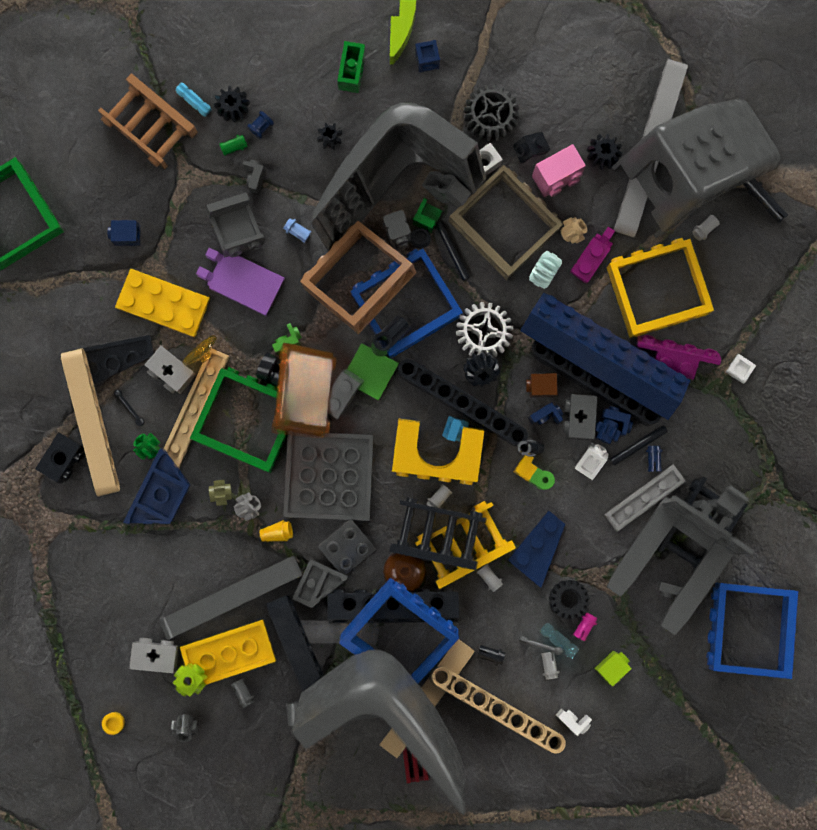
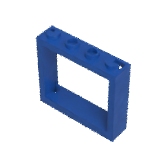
[350,248,463,359]
[339,578,459,683]
[706,583,798,679]

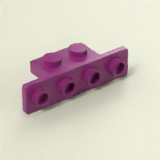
[636,335,722,380]

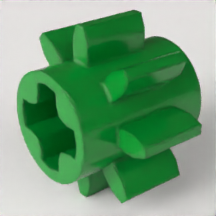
[133,433,160,460]

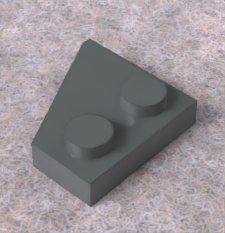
[292,559,348,608]

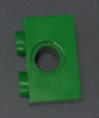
[337,41,366,93]

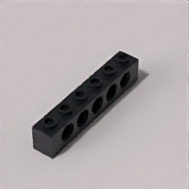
[327,589,459,624]

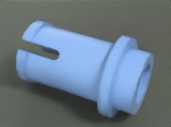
[283,219,311,243]

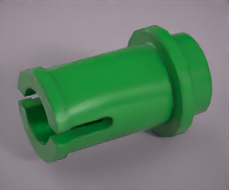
[220,134,248,156]

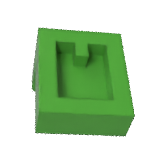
[272,323,302,355]

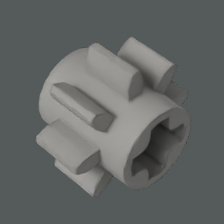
[234,493,261,521]

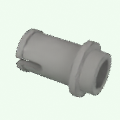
[692,215,720,241]
[426,484,452,509]
[477,564,503,592]
[541,652,560,680]

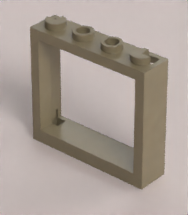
[449,165,563,280]

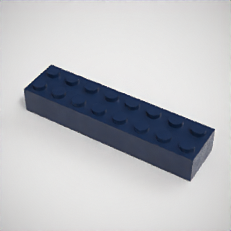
[520,292,690,420]

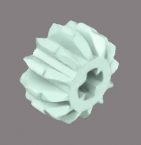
[529,251,562,289]

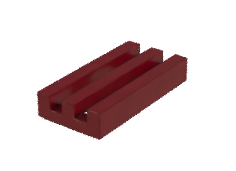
[403,746,429,783]

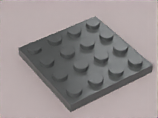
[283,431,374,521]

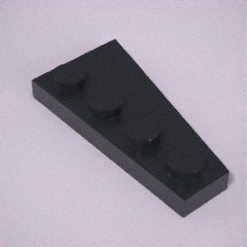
[67,335,155,385]

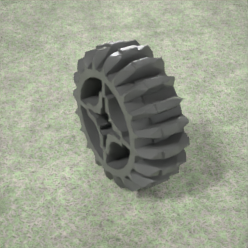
[463,84,520,141]

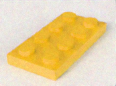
[115,268,210,338]
[180,619,277,685]

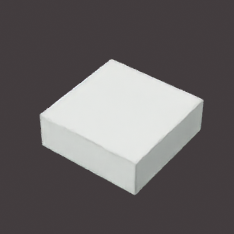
[726,354,756,384]

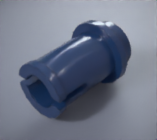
[646,446,663,472]

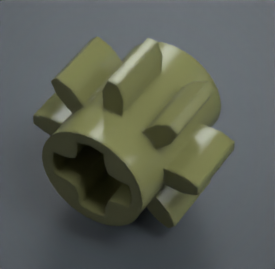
[209,480,232,506]

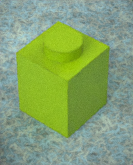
[594,651,632,687]

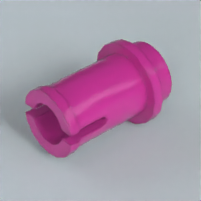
[573,612,597,641]

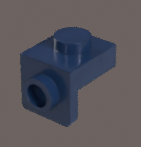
[601,406,633,437]

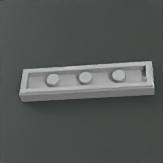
[604,464,686,532]

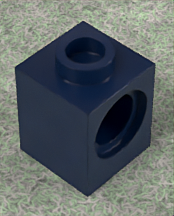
[415,40,440,73]

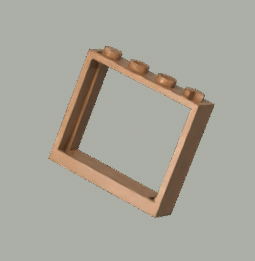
[300,221,416,334]

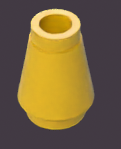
[260,520,293,542]

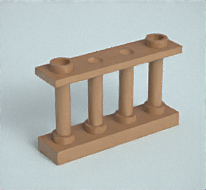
[98,73,198,169]

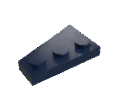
[508,511,565,588]

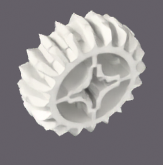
[456,302,513,357]

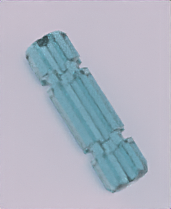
[540,623,579,658]

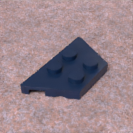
[123,448,191,524]

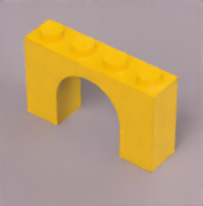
[392,418,484,485]

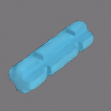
[175,83,211,117]

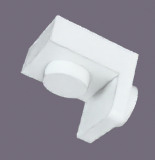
[575,443,609,480]
[556,709,592,736]

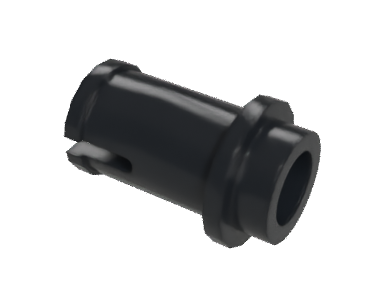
[477,645,506,666]

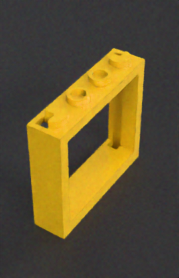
[607,238,714,338]

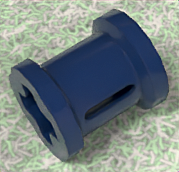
[247,111,274,139]

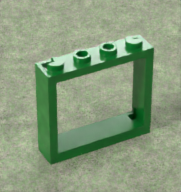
[0,157,64,271]
[190,367,298,473]

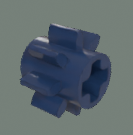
[595,418,621,445]

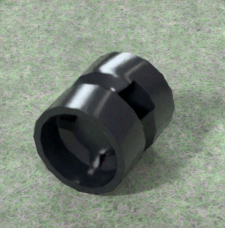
[256,352,295,390]

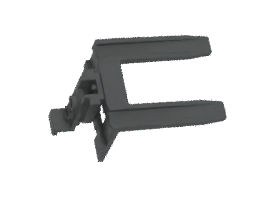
[607,486,754,635]

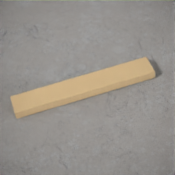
[164,348,230,468]
[380,639,475,758]

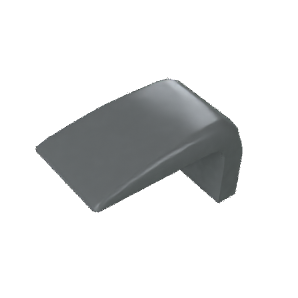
[311,102,486,251]
[292,650,466,815]

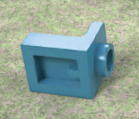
[442,416,469,442]

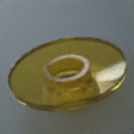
[182,335,217,366]

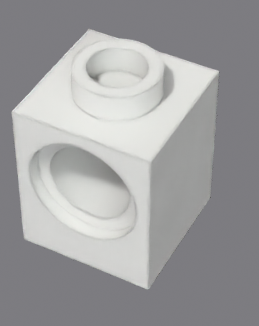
[479,143,503,176]

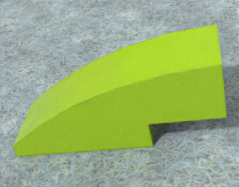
[390,0,416,64]

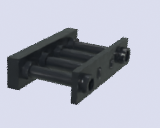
[656,477,748,573]
[389,497,487,570]

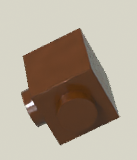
[525,373,557,398]

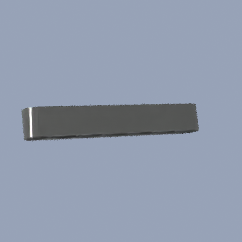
[158,556,303,640]

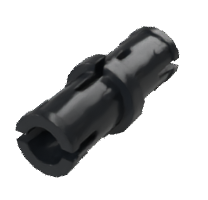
[518,440,544,457]

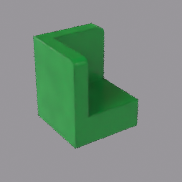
[413,198,442,234]

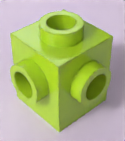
[173,663,208,697]

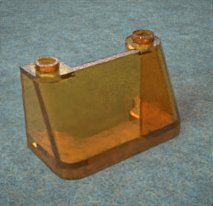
[271,343,336,439]

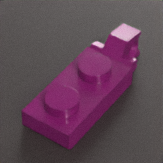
[570,227,615,284]

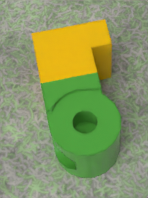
[513,455,555,490]

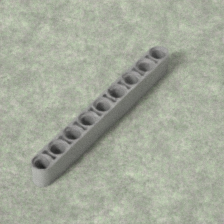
[614,59,688,237]

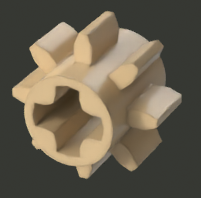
[561,217,587,244]

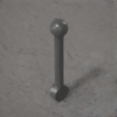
[519,636,563,655]

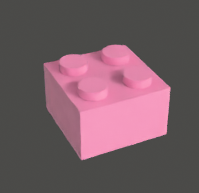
[532,144,586,197]

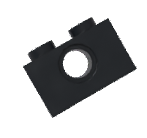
[35,432,84,483]

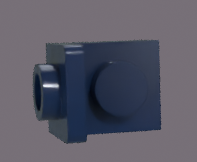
[528,402,563,425]

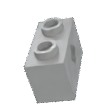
[145,346,196,394]
[129,638,180,673]

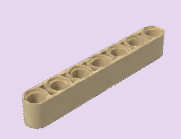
[61,348,120,497]
[429,667,566,753]

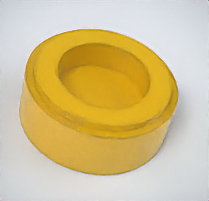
[102,712,125,735]

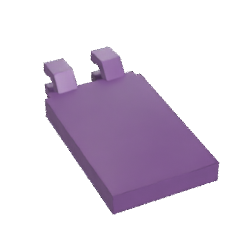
[196,248,285,317]

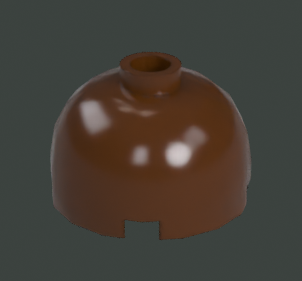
[383,553,426,592]

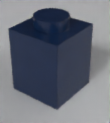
[107,220,141,246]

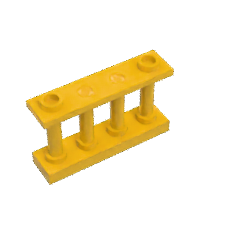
[415,501,516,589]

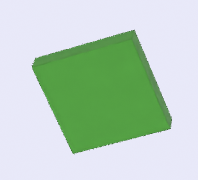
[347,343,399,401]

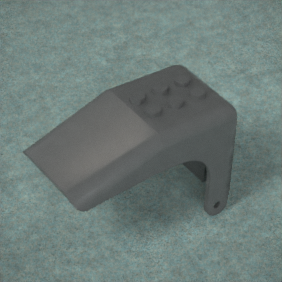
[612,99,780,238]

